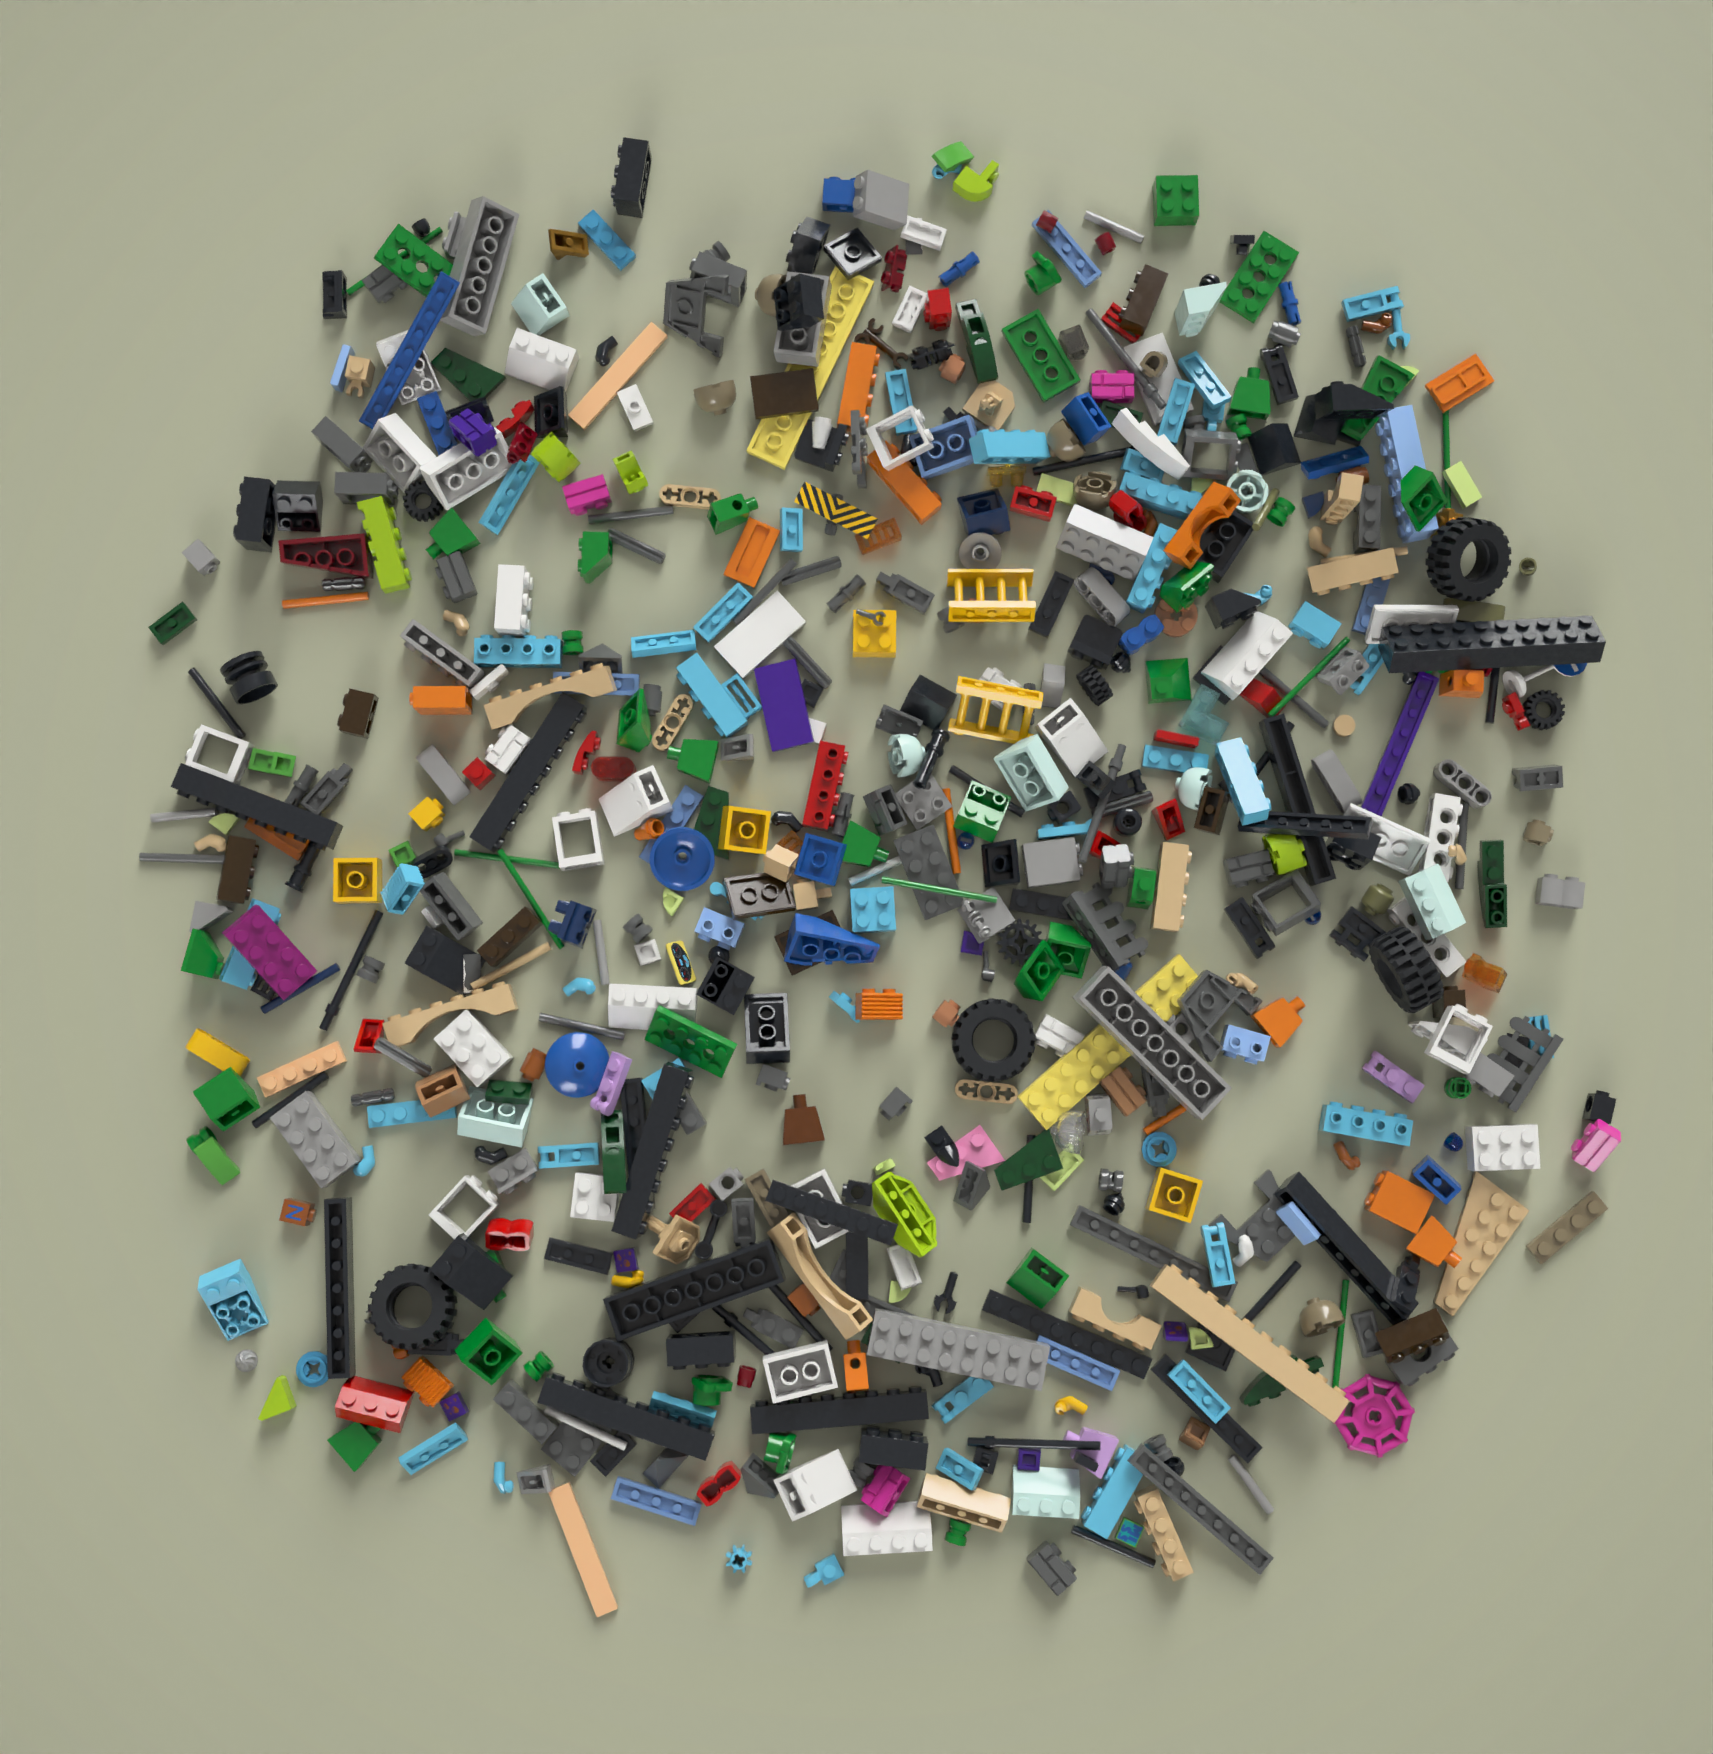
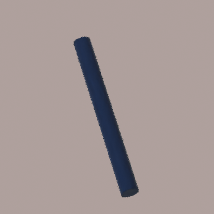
[260,963,341,1014]

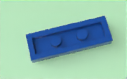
[417,391,457,455]
[1301,446,1369,480]

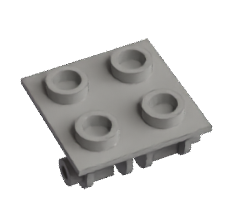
[895,774,952,830]
[957,886,1016,944]

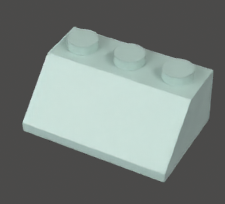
[1174,282,1227,337]
[993,734,1069,812]
[1398,864,1466,940]
[457,1086,534,1148]
[1010,1465,1080,1519]

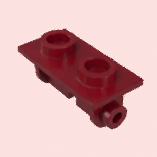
[881,245,907,293]
[507,421,538,464]

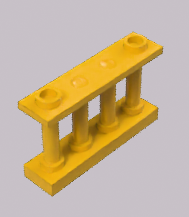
[947,569,1036,622]
[948,676,1043,744]

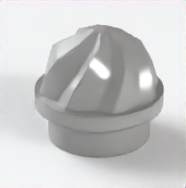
[235,1349,258,1372]

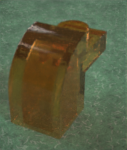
[1462,953,1508,993]

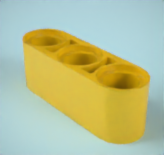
[185,1028,251,1077]

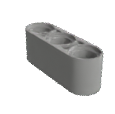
[1074,567,1130,626]
[416,744,471,805]
[1311,749,1362,813]
[1433,759,1492,809]

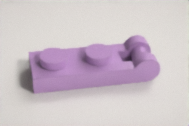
[590,1051,632,1116]
[1362,1051,1425,1103]

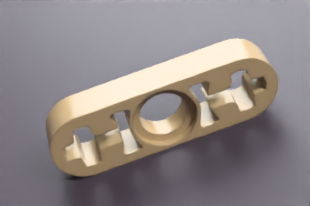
[659,484,721,510]
[652,694,694,751]
[955,1079,1018,1104]

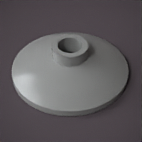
[959,533,1002,569]

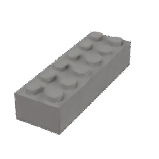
[440,196,519,336]

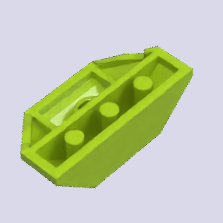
[872,1171,937,1258]

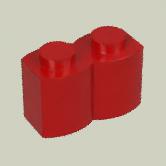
[1109,490,1147,532]
[485,1218,534,1251]
[696,1461,742,1506]

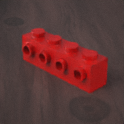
[802,740,849,832]

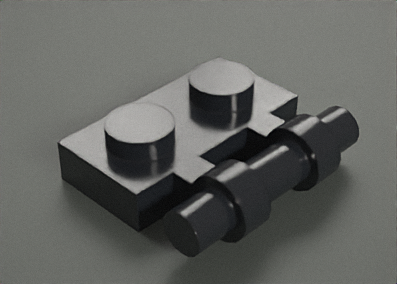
[1329,906,1386,962]

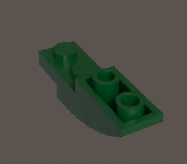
[955,299,998,384]
[1477,839,1507,928]
[601,1110,626,1194]
[1239,1355,1324,1407]

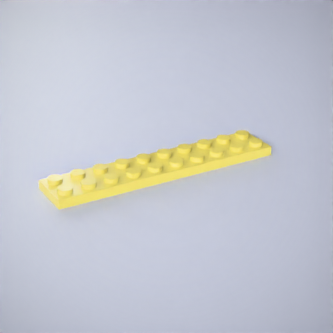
[746,265,874,470]
[1017,954,1198,1130]

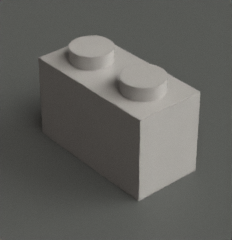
[1463,1052,1514,1098]

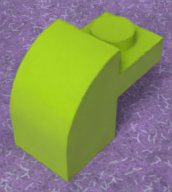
[953,160,999,202]
[612,450,648,495]

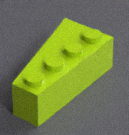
[356,496,412,594]

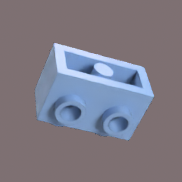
[694,907,745,950]
[1220,1024,1271,1065]

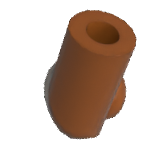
[1361,313,1393,334]
[1142,509,1158,537]
[1333,1141,1361,1170]

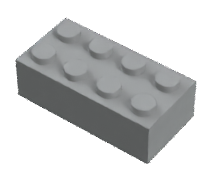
[773,272,832,367]
[1056,504,1154,581]
[270,1091,361,1188]

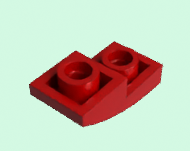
[496,400,534,439]
[572,731,601,775]

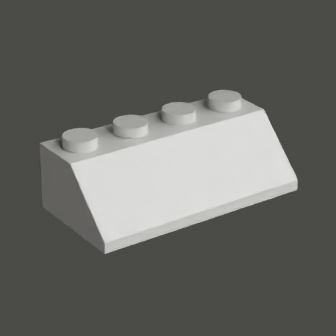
[419,427,512,510]
[1201,611,1293,701]
[608,983,698,1031]
[841,1501,933,1556]

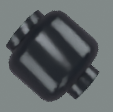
[1113,808,1142,837]

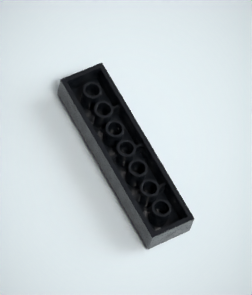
[603,1238,786,1342]

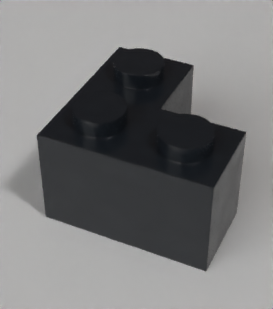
[786,217,830,274]

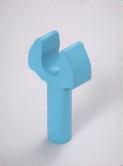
[1387,309,1410,350]

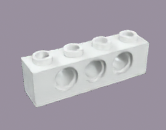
[1418,793,1463,882]
[1387,897,1466,979]

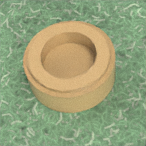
[1332,715,1355,737]

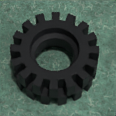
[403,480,444,522]
[1076,665,1113,706]
[1523,690,1565,730]

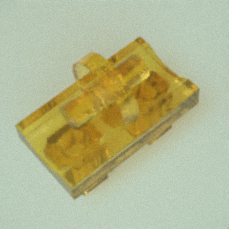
[987,464,1026,487]

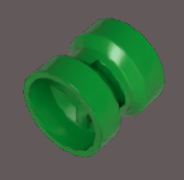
[1225,414,1252,440]
[1267,497,1296,527]
[561,630,584,656]
[1444,1077,1471,1099]
[186,1126,218,1154]
[523,1351,554,1382]
[944,1517,972,1546]

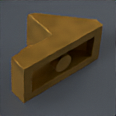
[548,229,589,260]

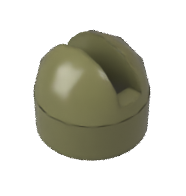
[1519,558,1537,576]

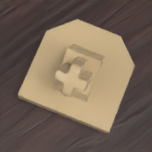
[962,380,1015,430]
[646,1215,700,1265]

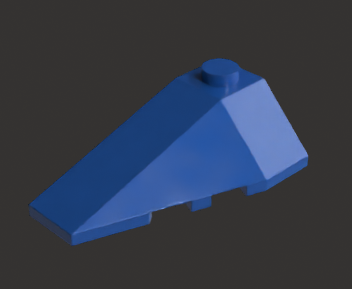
[784,913,880,966]

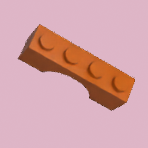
[1163,482,1241,570]

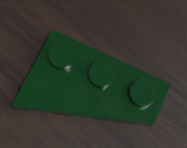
[430,348,506,402]
[694,786,729,860]
[994,1129,1063,1191]

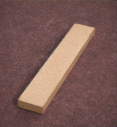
[568,322,668,431]
[548,1482,618,1617]

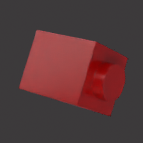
[462,757,496,791]

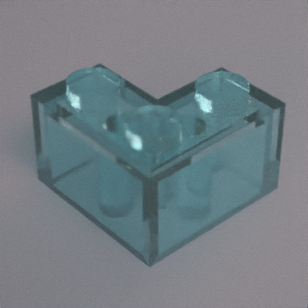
[1178,684,1229,745]

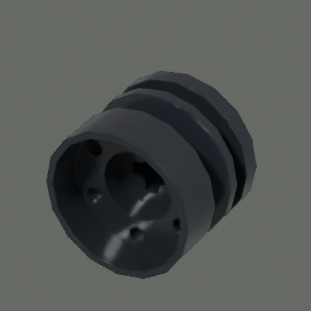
[220,651,278,705]
[582,1337,635,1387]

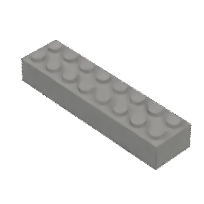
[1073,966,1232,1120]
[866,1308,1050,1391]

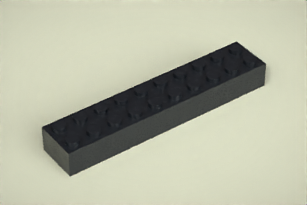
[1378,615,1606,673]

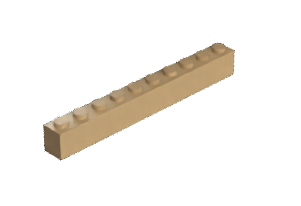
[1150,1264,1350,1423]

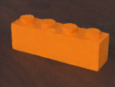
[837,342,880,432]
[867,441,942,525]

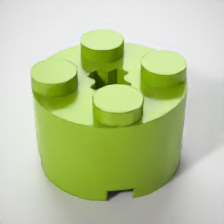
[531,431,581,482]
[1262,834,1307,875]

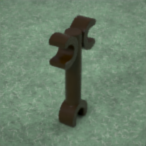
[854,318,908,370]

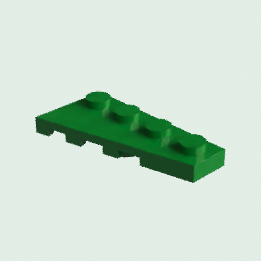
[1341,355,1415,441]

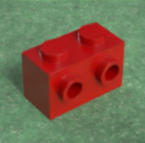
[923,288,952,331]
[1009,485,1057,522]

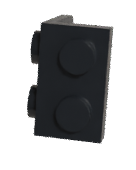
[794,419,850,472]
[1067,615,1122,670]

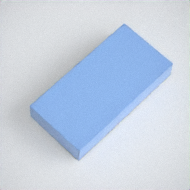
[330,344,355,392]
[1276,1201,1321,1245]

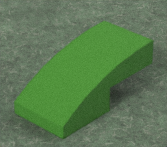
[931,141,974,172]
[248,748,296,777]
[194,1137,240,1185]

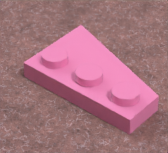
[927,1125,1005,1181]

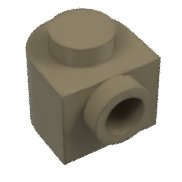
[1139,351,1168,378]
[1523,819,1554,846]

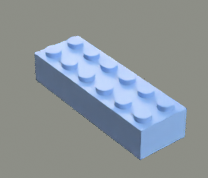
[1375,405,1439,544]

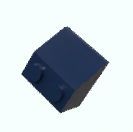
[957,488,1010,536]

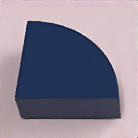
[1301,491,1324,519]

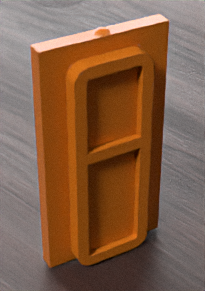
[1424,353,1494,413]
[723,517,780,589]
[244,818,310,861]

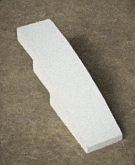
[1111,408,1190,480]

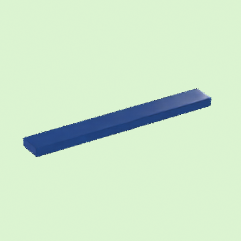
[359,271,460,429]

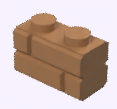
[1099,1066,1147,1117]

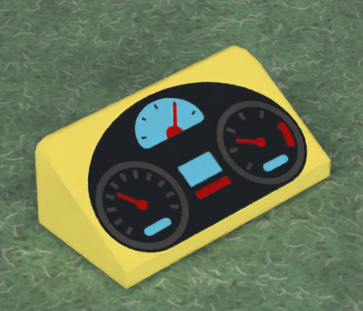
[665,941,696,986]

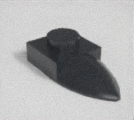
[924,1125,959,1167]

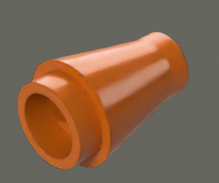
[634,818,664,841]

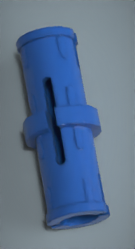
[938,251,980,287]
[1278,281,1301,326]

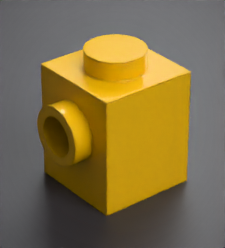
[408,796,446,832]

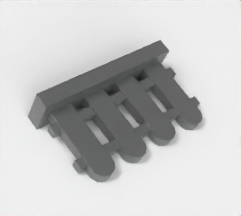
[1062,882,1148,972]
[1476,1016,1564,1112]

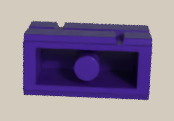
[448,408,497,457]

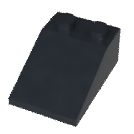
[1314,381,1394,420]
[405,925,486,997]
[744,993,790,1064]
[429,1233,513,1310]

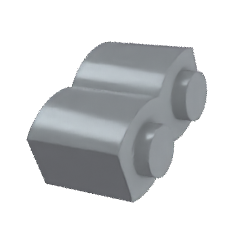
[1535,874,1585,909]

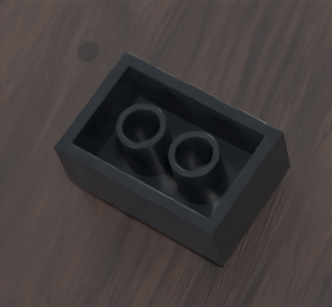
[611,137,652,218]
[233,476,276,553]
[1197,510,1253,583]
[666,1330,736,1370]
[858,1425,929,1471]

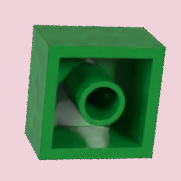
[1152,175,1199,226]
[455,1317,523,1386]

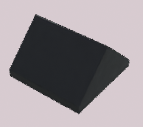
[534,386,568,438]
[1294,394,1343,445]
[1248,423,1301,476]
[900,675,957,730]
[981,839,1020,887]

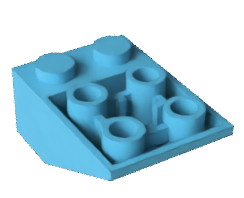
[197,1259,269,1341]

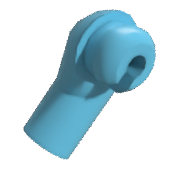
[932,164,962,179]
[1245,585,1272,606]
[562,977,596,997]
[353,1145,375,1177]
[493,1462,514,1494]

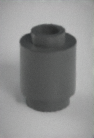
[1268,321,1301,348]
[643,684,662,716]

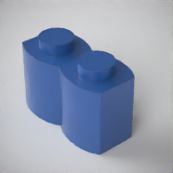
[1118,614,1164,655]

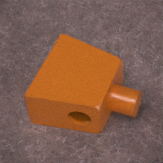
[1439,670,1484,698]
[1250,996,1305,1048]
[1405,1215,1462,1269]
[843,1340,869,1392]

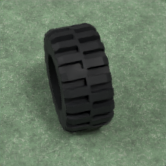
[1425,517,1512,602]
[1369,926,1444,1013]
[951,998,1036,1082]
[368,1264,458,1350]

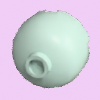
[1226,470,1268,514]
[888,734,926,778]
[1175,767,1213,810]

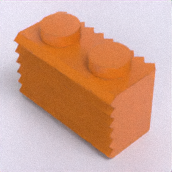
[855,989,903,1020]
[401,1355,454,1407]

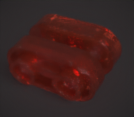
[591,757,637,782]

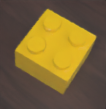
[853,610,896,658]
[718,806,771,854]
[333,858,382,904]
[1145,1167,1203,1223]

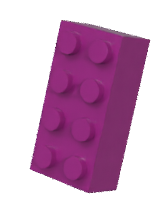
[222,904,317,1000]

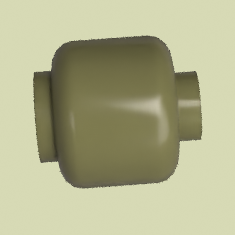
[1361,883,1394,916]

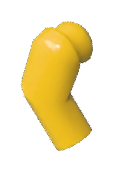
[611,1270,644,1288]
[1054,1396,1088,1415]

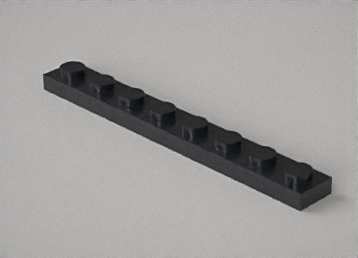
[982,1289,1152,1379]

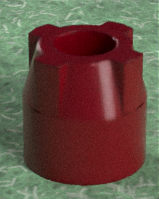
[1036,210,1059,233]
[1095,232,1116,255]
[737,1365,757,1388]

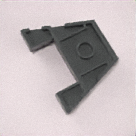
[663,275,729,357]
[851,410,868,489]
[1177,970,1263,1062]
[1208,1169,1295,1262]

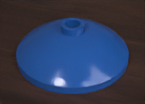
[650,827,715,891]
[545,1032,610,1098]

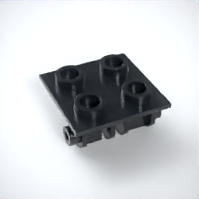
[907,339,955,370]

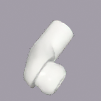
[1233,1235,1254,1267]

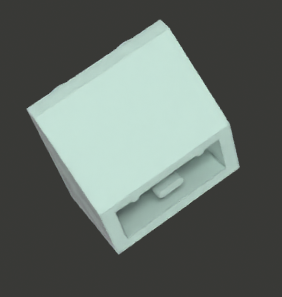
[511,273,570,336]

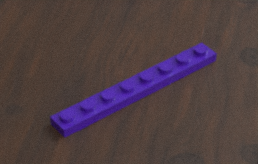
[1361,672,1439,816]

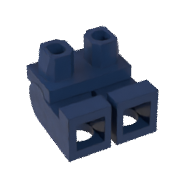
[548,900,597,949]

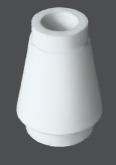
[812,417,833,449]

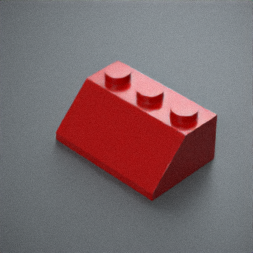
[335,1376,415,1433]

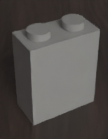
[853,170,909,230]
[1021,837,1083,889]

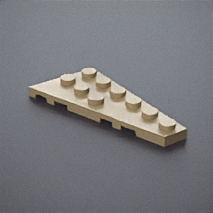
[1433,1171,1529,1316]

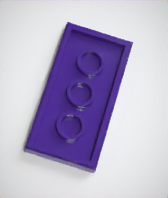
[754,658,814,752]

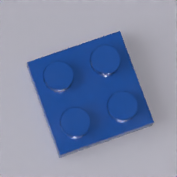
[794,833,847,886]

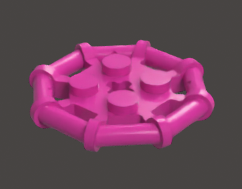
[1333,1374,1415,1458]

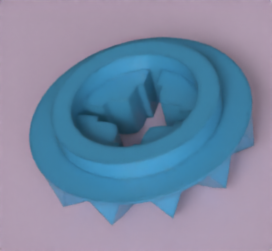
[1141,1132,1177,1167]
[296,1351,328,1387]

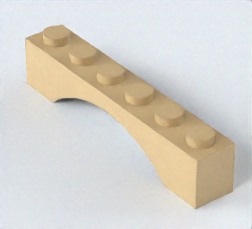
[484,663,617,730]
[382,981,518,1047]
[767,1212,873,1340]

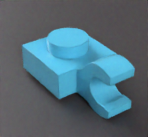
[1201,400,1225,431]
[829,991,860,1023]
[804,1554,844,1588]

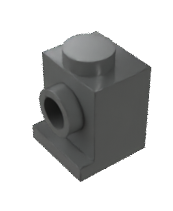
[756,1064,791,1092]
[879,1086,913,1121]

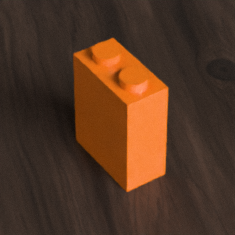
[409,686,472,715]
[1364,1170,1435,1234]

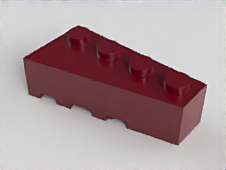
[278,533,373,579]

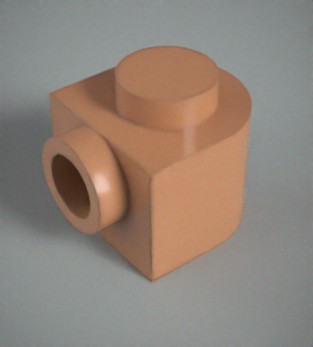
[939,354,965,385]
[932,1000,961,1028]

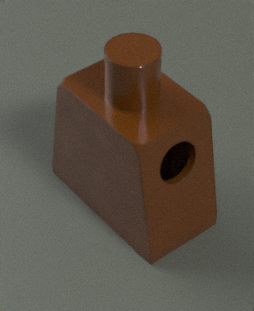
[783,1094,825,1145]

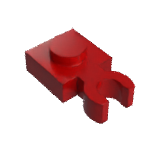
[1502,692,1530,731]

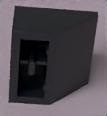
[774,273,824,331]
[272,480,323,532]
[1205,588,1261,629]
[1325,832,1382,870]
[696,956,755,1015]

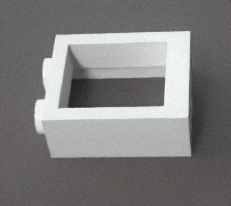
[866,405,934,471]
[185,724,255,785]
[552,808,605,871]
[1424,1004,1493,1074]
[429,1175,500,1240]

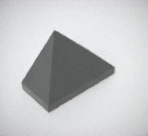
[578,643,623,674]
[953,1161,990,1210]
[642,1447,689,1489]
[740,1453,779,1498]

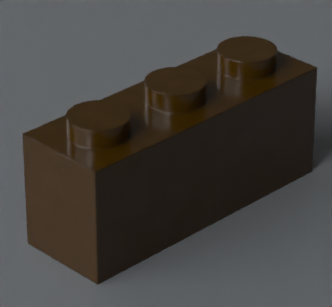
[1118,264,1169,337]
[216,835,259,904]
[477,906,543,968]
[1375,1308,1449,1364]

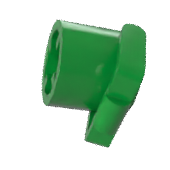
[1024,251,1062,295]
[691,1375,733,1406]
[764,1433,797,1475]

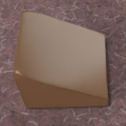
[1179,1416,1210,1450]

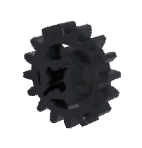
[996,918,1043,966]

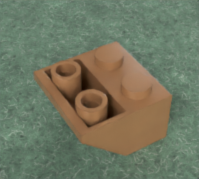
[415,1063,470,1118]

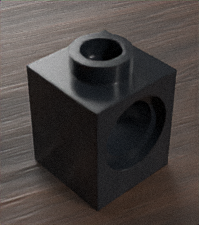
[1046,790,1082,824]
[1582,1090,1616,1124]
[841,1179,873,1206]

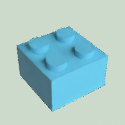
[850,886,896,934]

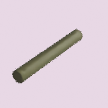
[1252,488,1280,531]

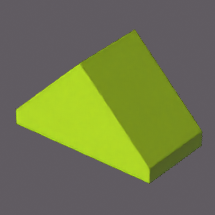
[258,1375,297,1421]

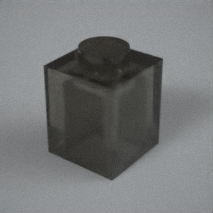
[1058,324,1089,361]

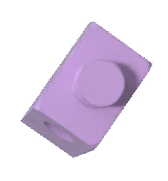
[1063,1427,1119,1479]

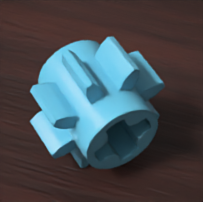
[726,1544,752,1573]

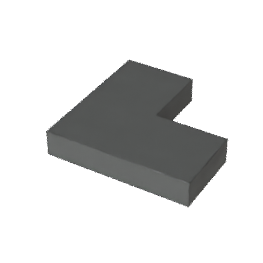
[1350,1309,1386,1358]

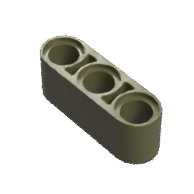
[1443,598,1505,622]

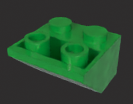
[578,531,613,584]
[1159,561,1214,612]
[953,780,1011,843]
[193,1067,260,1132]
[1006,1247,1069,1309]

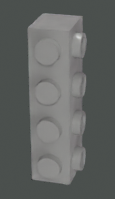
[400,619,485,689]

